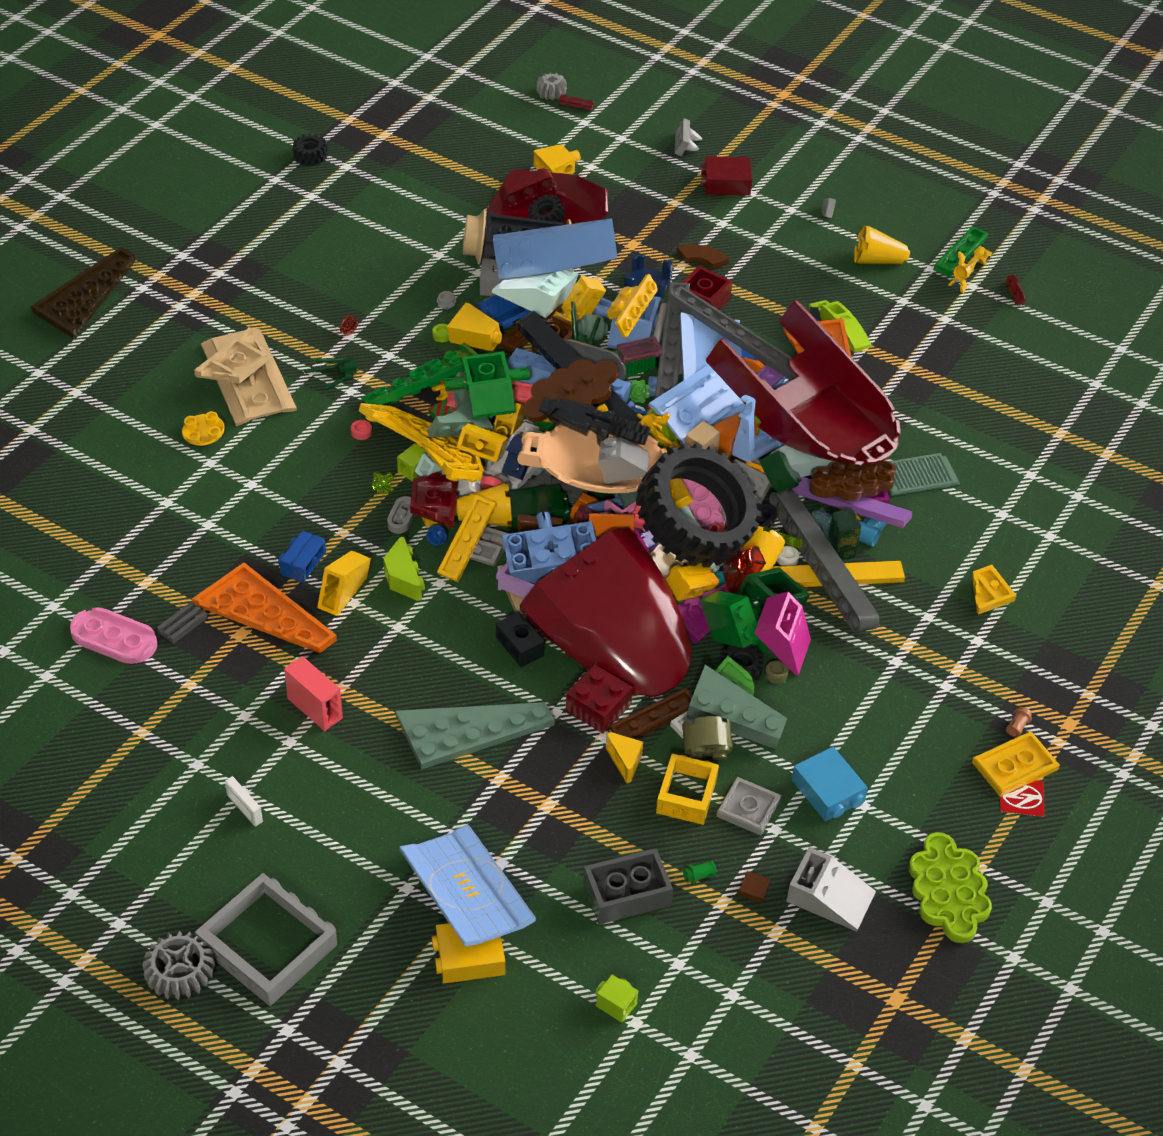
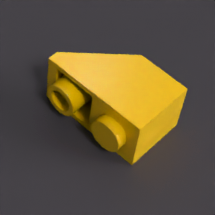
[492,402,524,438]

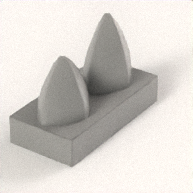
[675,118,702,156]

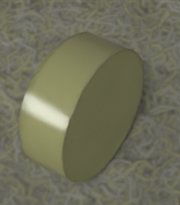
[765,661,789,684]

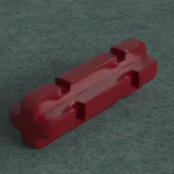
[559,94,594,111]
[1005,275,1026,306]

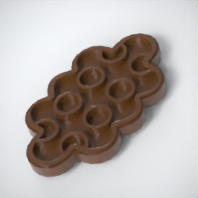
[523,359,619,424]
[809,460,896,501]

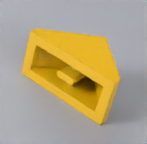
[606,732,643,783]

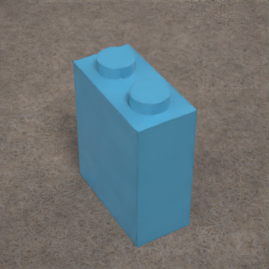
[792,746,868,821]

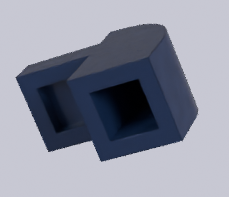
[501,434,537,481]

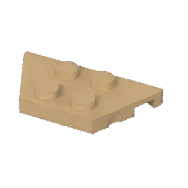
[194,327,268,383]

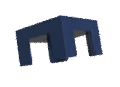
[624,253,673,299]

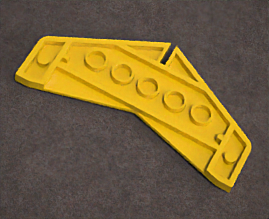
[359,403,484,482]

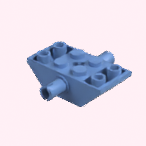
[596,296,664,349]
[502,512,596,584]

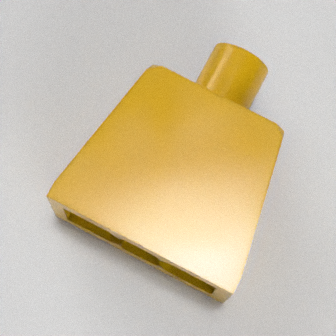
[533,145,581,174]

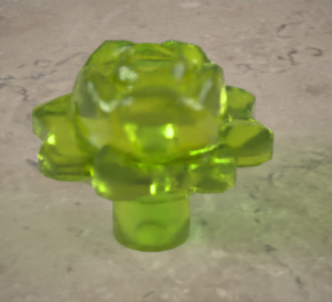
[372,472,394,494]

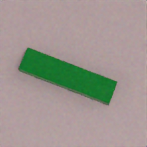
[933,226,989,278]

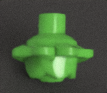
[630,379,650,403]

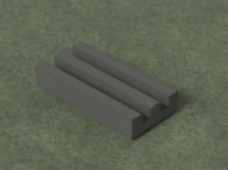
[157,601,208,644]

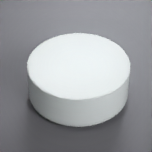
[777,546,799,566]

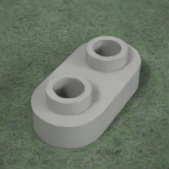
[387,496,415,534]

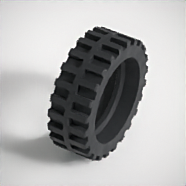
[636,444,761,567]

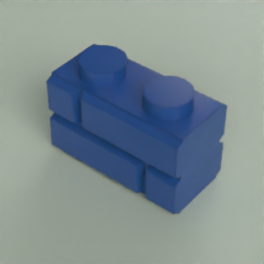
[278,531,326,583]

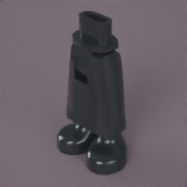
[539,398,617,446]

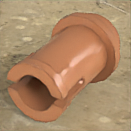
[1006,707,1032,737]

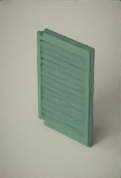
[889,453,960,496]

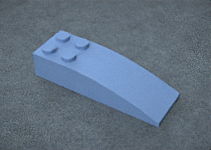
[493,218,617,280]

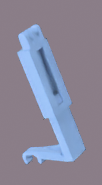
[732,395,784,463]

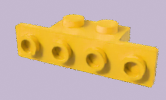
[606,274,658,338]

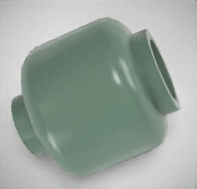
[577,314,608,341]

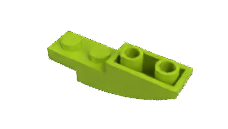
[809,300,871,352]

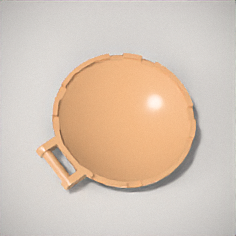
[517,425,667,494]

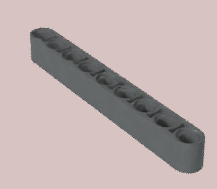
[769,490,879,632]

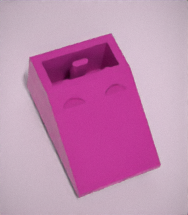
[754,592,811,676]

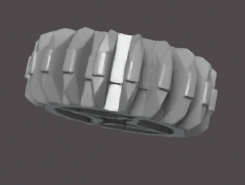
[142,931,215,1001]

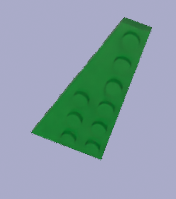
[361,342,479,405]

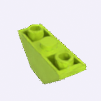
[383,537,425,601]

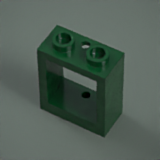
[737,567,810,614]

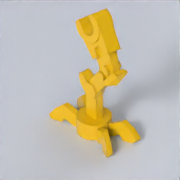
[948,246,992,293]
[637,413,681,449]

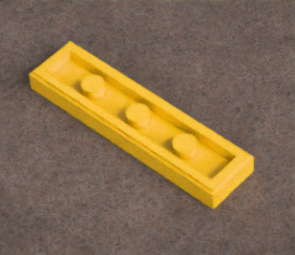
[437,495,497,583]

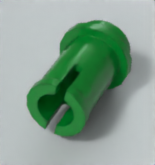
[683,860,717,884]

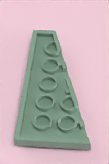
[396,702,555,769]

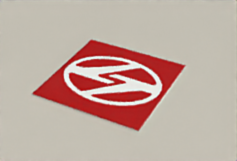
[1000,781,1044,817]

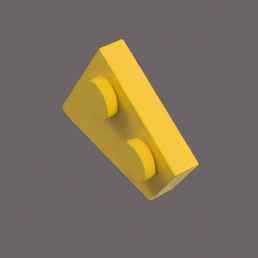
[972,565,1016,615]

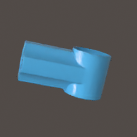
[852,517,887,547]

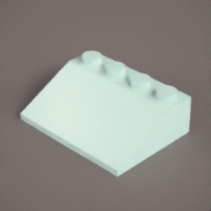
[491,268,579,318]

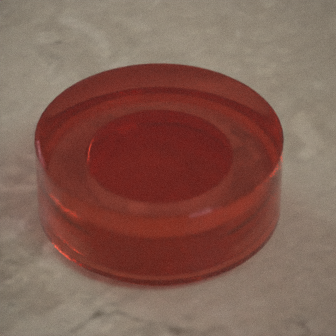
[340,315,358,336]

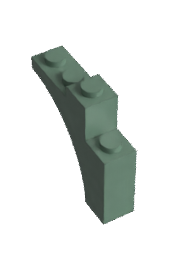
[427,372,493,438]

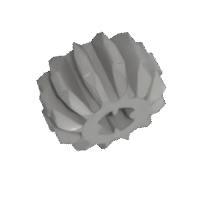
[536,72,567,101]

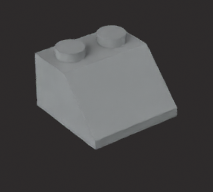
[599,437,649,484]

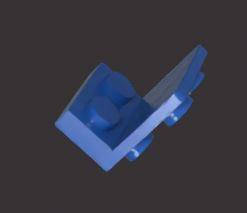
[476,294,532,328]

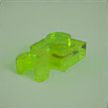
[763,527,803,549]

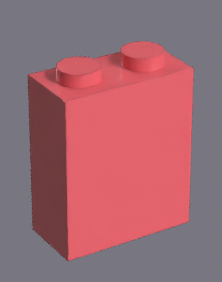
[284,656,343,731]

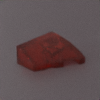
[723,546,766,592]

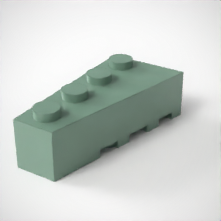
[687,665,787,749]

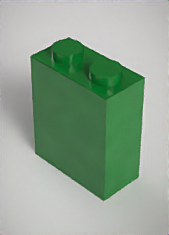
[700,591,760,648]

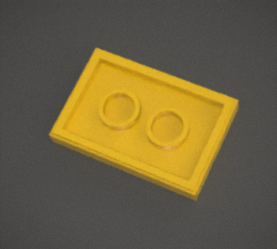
[972,731,1060,797]

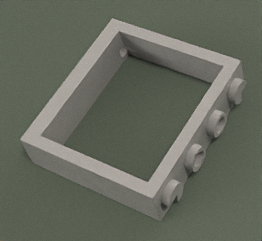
[195,873,337,1006]

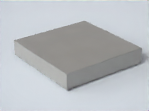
[716,777,782,836]

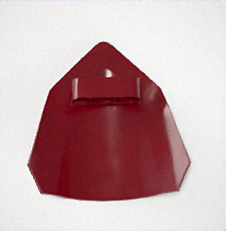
[487,168,608,225]

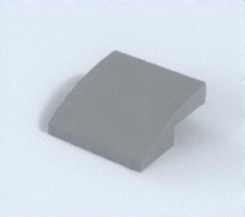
[470,527,509,566]

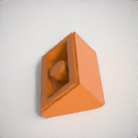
[589,513,635,540]

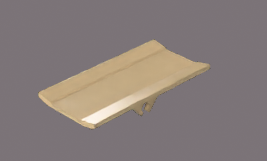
[201,329,297,427]

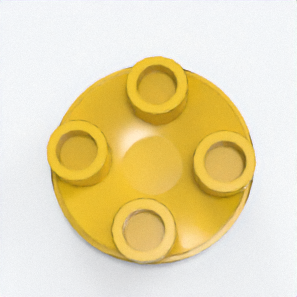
[182,411,225,446]

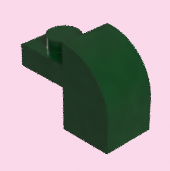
[759,450,802,495]

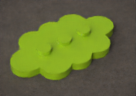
[909,832,992,943]

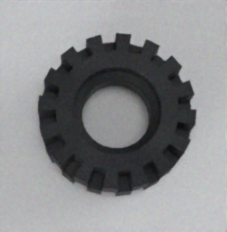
[293,134,327,166]
[528,194,565,222]
[608,416,650,445]
[721,644,764,682]

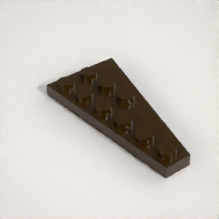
[31,247,135,339]

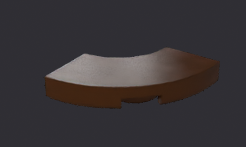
[676,244,729,269]

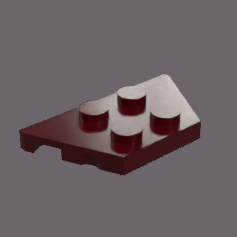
[410,472,457,528]

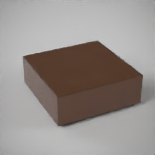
[739,871,771,903]

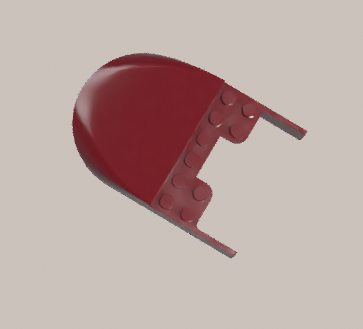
[706,300,901,465]

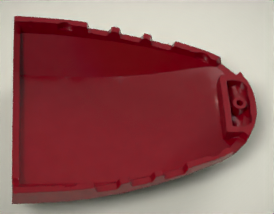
[520,527,692,698]

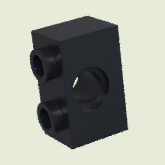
[496,612,546,667]

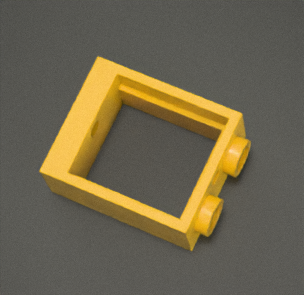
[656,754,719,825]

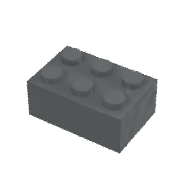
[583,848,673,925]

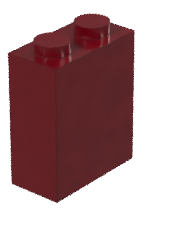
[701,156,752,195]

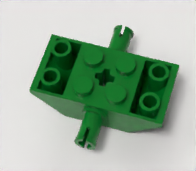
[444,351,530,419]

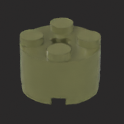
[682,716,733,761]

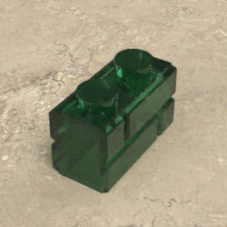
[828,509,861,560]

